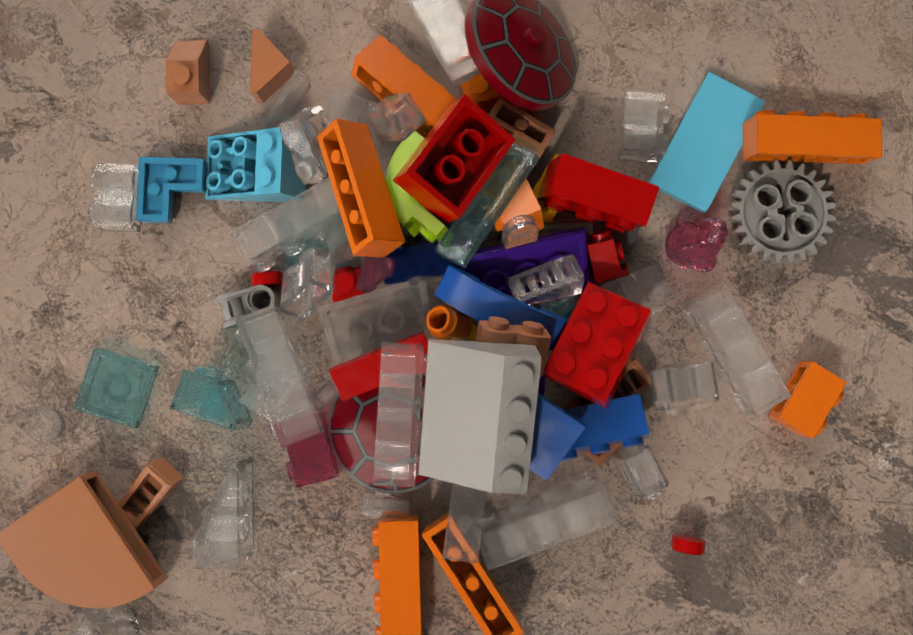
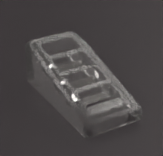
[507,254,584,305]

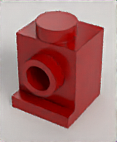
[587,229,629,283]
[327,266,370,306]

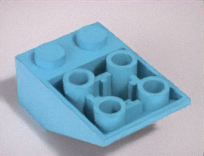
[205,127,307,202]

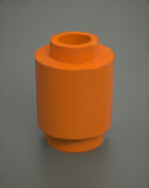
[426,305,471,341]

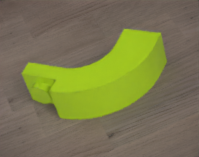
[386,129,455,247]

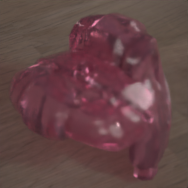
[665,217,728,272]

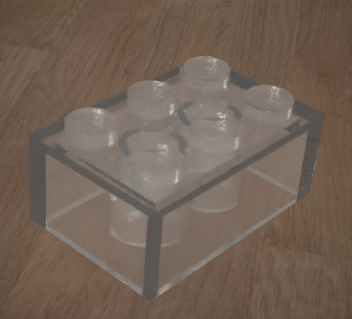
[318,279,432,366]

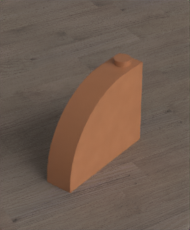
[0,470,168,609]

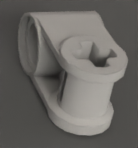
[215,285,283,329]

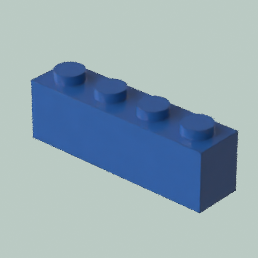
[562,394,649,461]

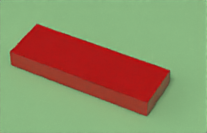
[329,331,428,401]

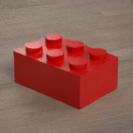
[393,94,516,224]
[537,153,659,233]
[544,282,651,409]

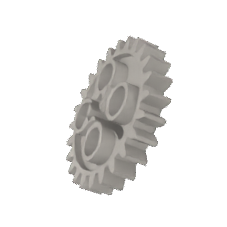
[727,160,837,265]

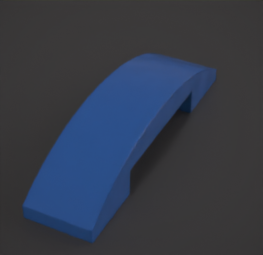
[434,264,569,351]

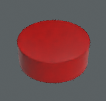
[250,271,284,287]
[671,535,706,555]

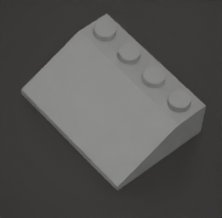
[418,339,542,495]

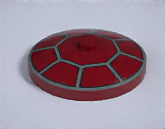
[464,0,576,111]
[328,369,434,494]

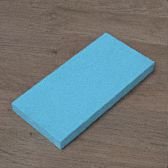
[648,72,766,214]

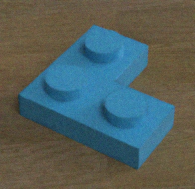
[136,157,207,224]

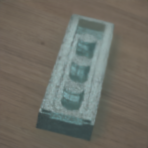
[435,143,539,268]

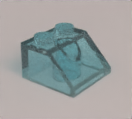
[170,365,253,431]

